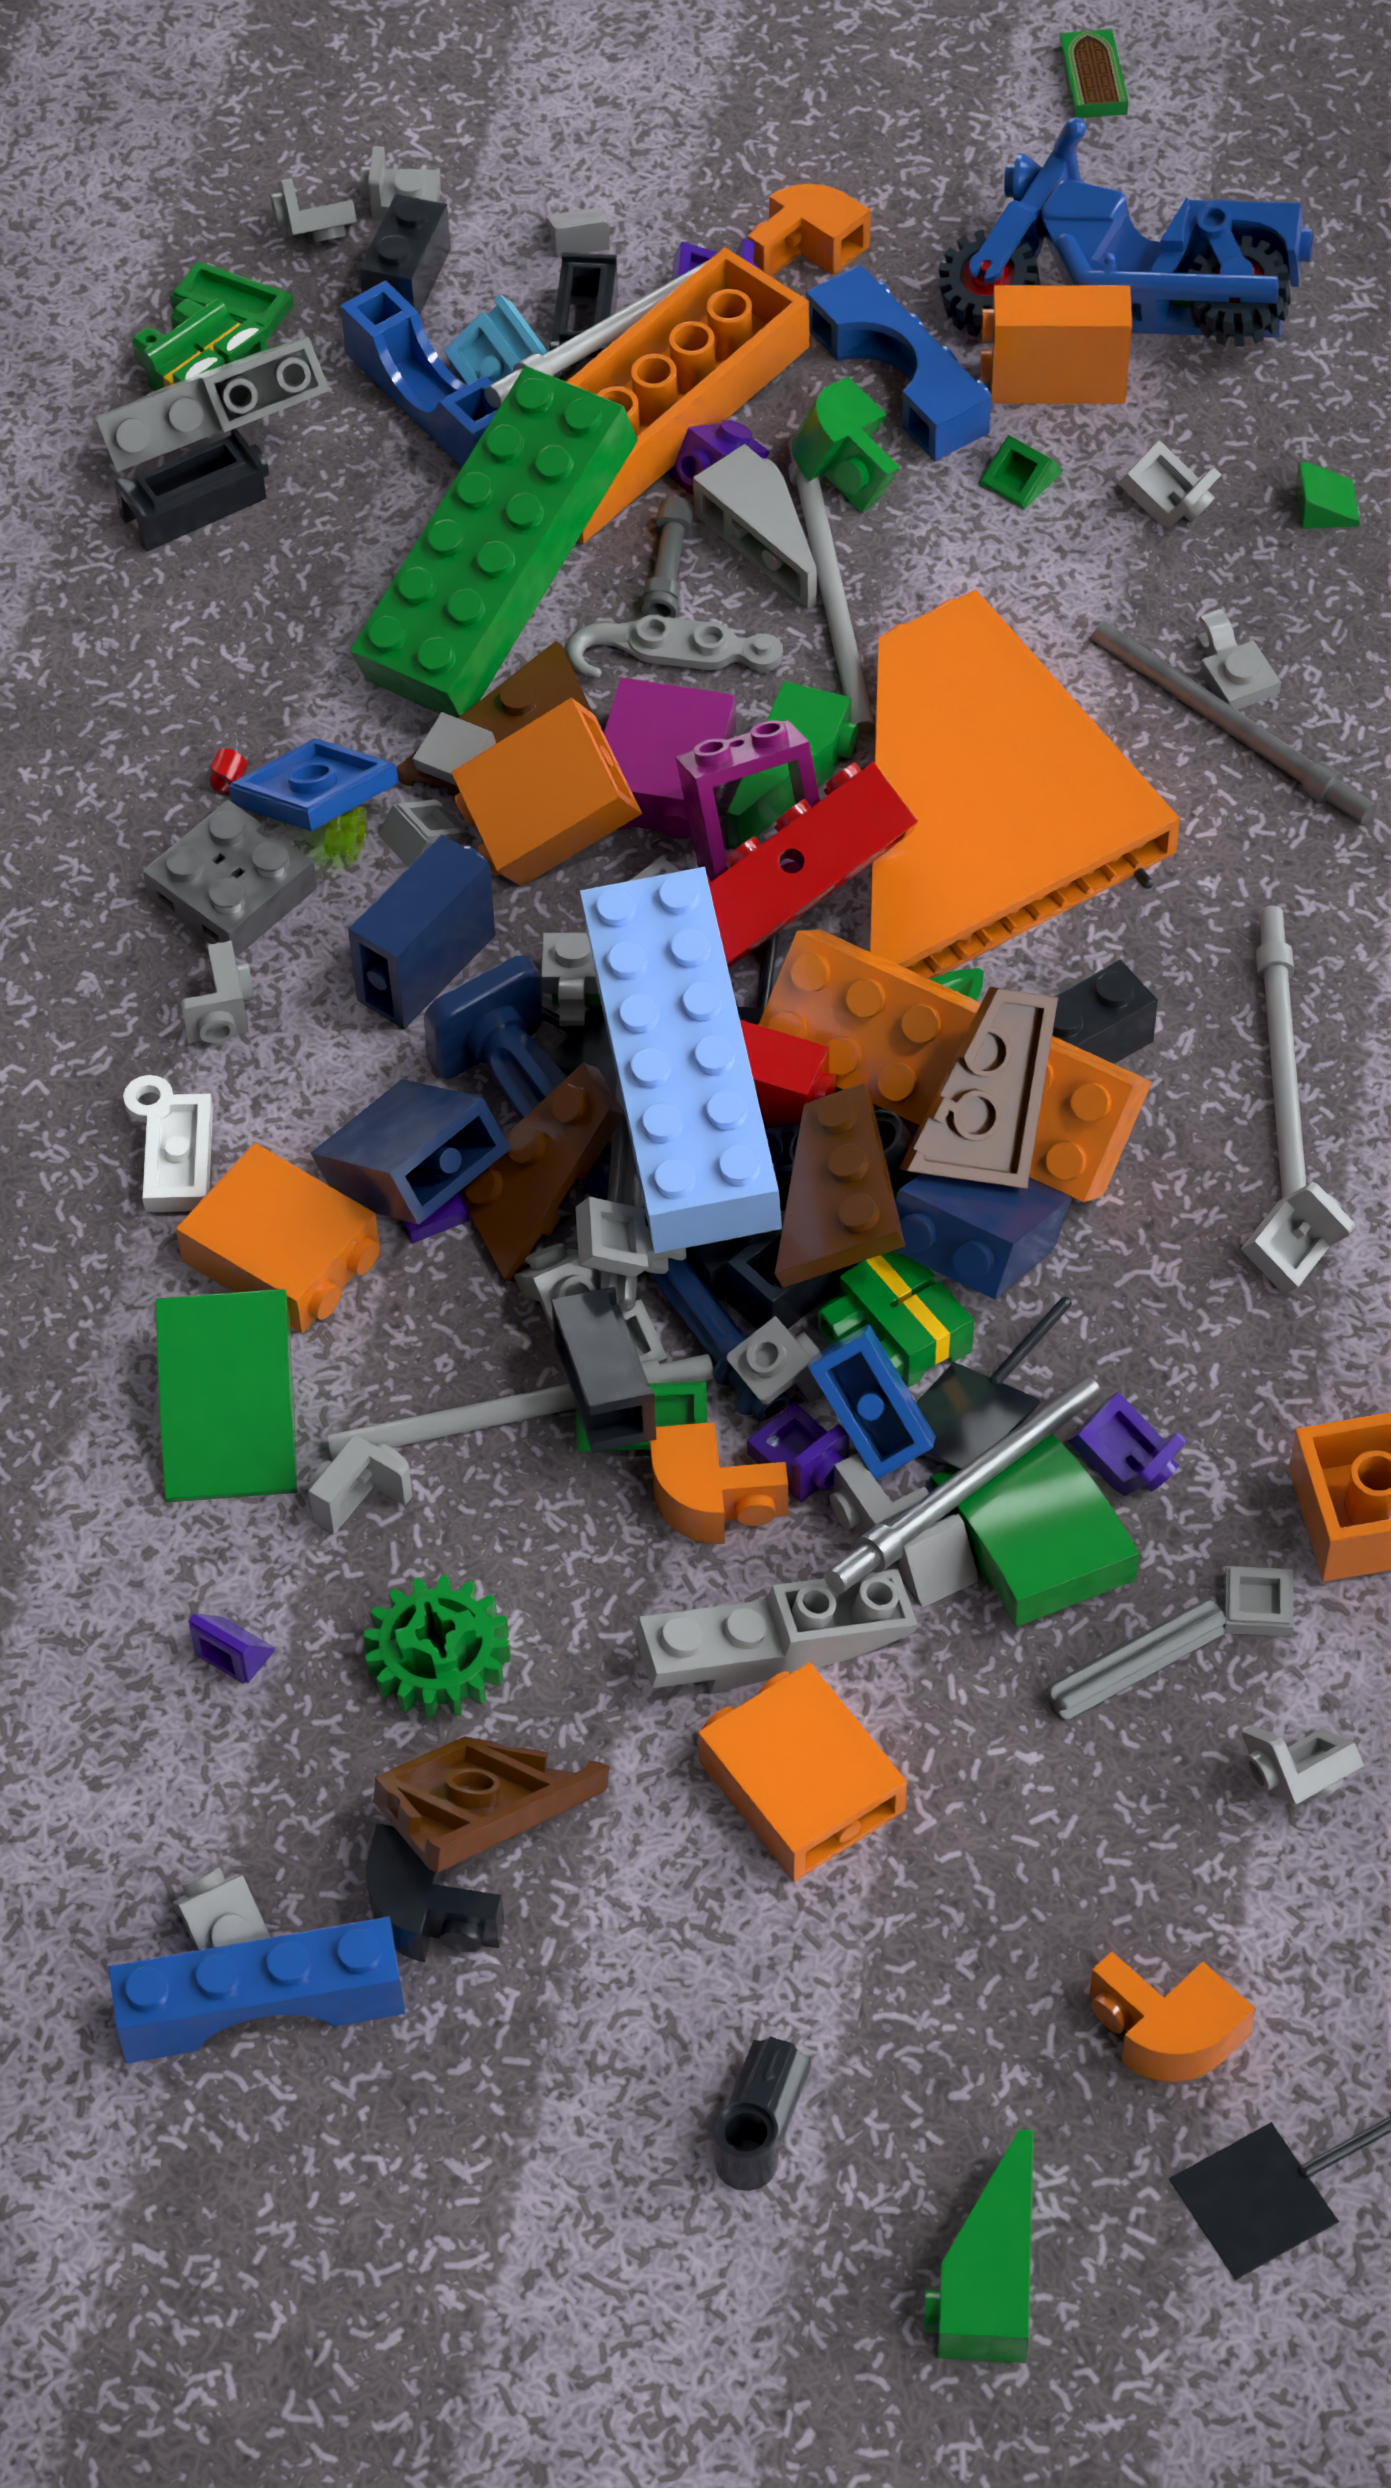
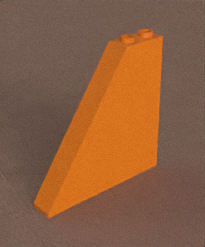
[870,589,1180,979]

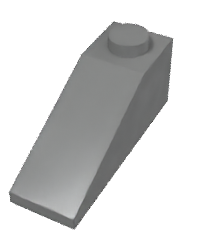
[693,444,817,609]

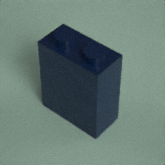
[348,834,496,1030]
[311,1079,511,1225]
[893,1173,1072,1299]

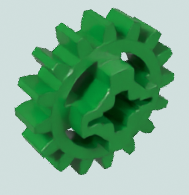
[363,1575,511,1719]

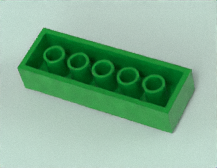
[350,365,638,718]

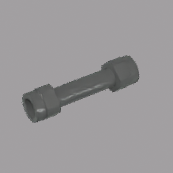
[642,497,694,618]

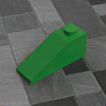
[727,681,859,849]
[924,2129,1034,2363]

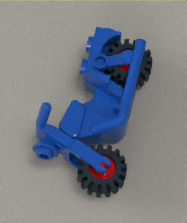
[938,117,1313,347]

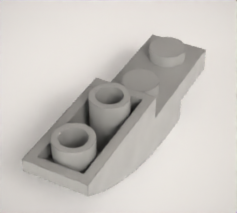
[95,336,330,472]
[634,1569,917,1694]

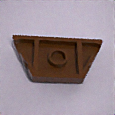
[396,641,593,796]
[373,1736,610,1873]

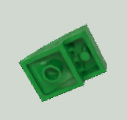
[156,1289,298,1503]
[929,1434,1140,1628]

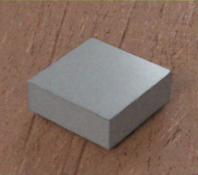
[412,712,496,786]
[1225,1566,1293,1637]

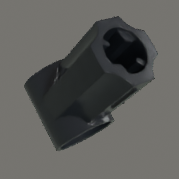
[713,2036,811,2191]

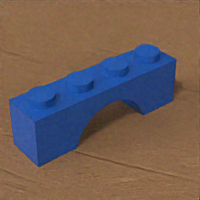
[806,264,993,461]
[340,281,499,467]
[108,1917,405,2064]

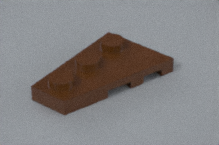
[775,1083,905,1288]

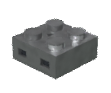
[143,800,317,958]

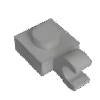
[1196,609,1281,710]
[542,933,599,1026]
[576,1197,686,1277]

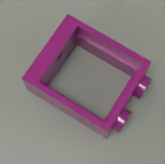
[675,720,820,881]

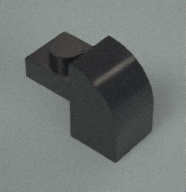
[366,1823,505,1962]

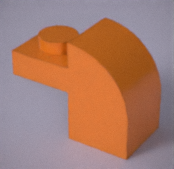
[748,184,871,277]
[650,1422,788,1544]
[1089,1951,1256,2082]

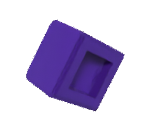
[188,1613,275,1684]

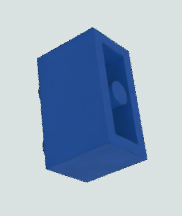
[808,1324,936,1480]

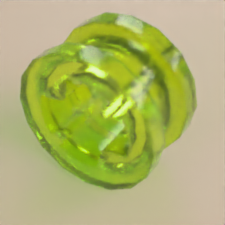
[325,807,368,861]

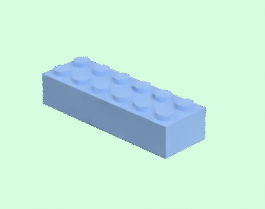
[580,867,782,1254]

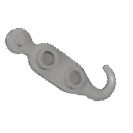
[566,615,783,679]

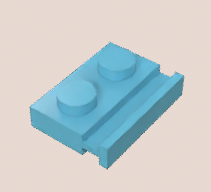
[444,294,563,385]

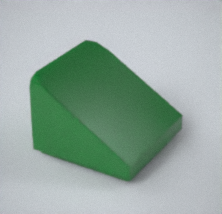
[978,435,1063,510]
[1295,461,1360,529]

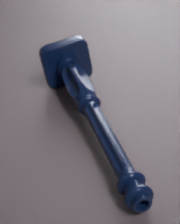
[424,955,790,1422]

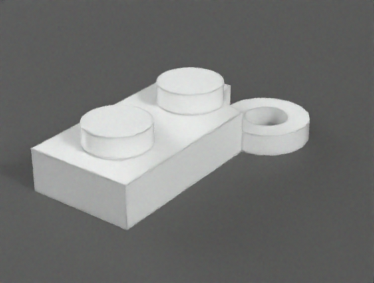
[123,1075,213,1212]

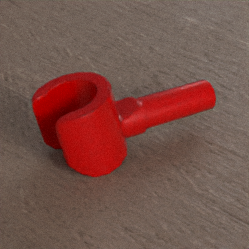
[209,748,248,795]

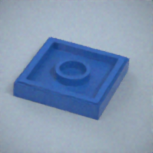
[228,738,399,831]

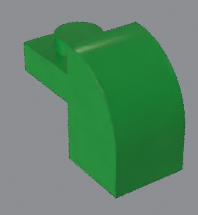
[792,376,900,513]

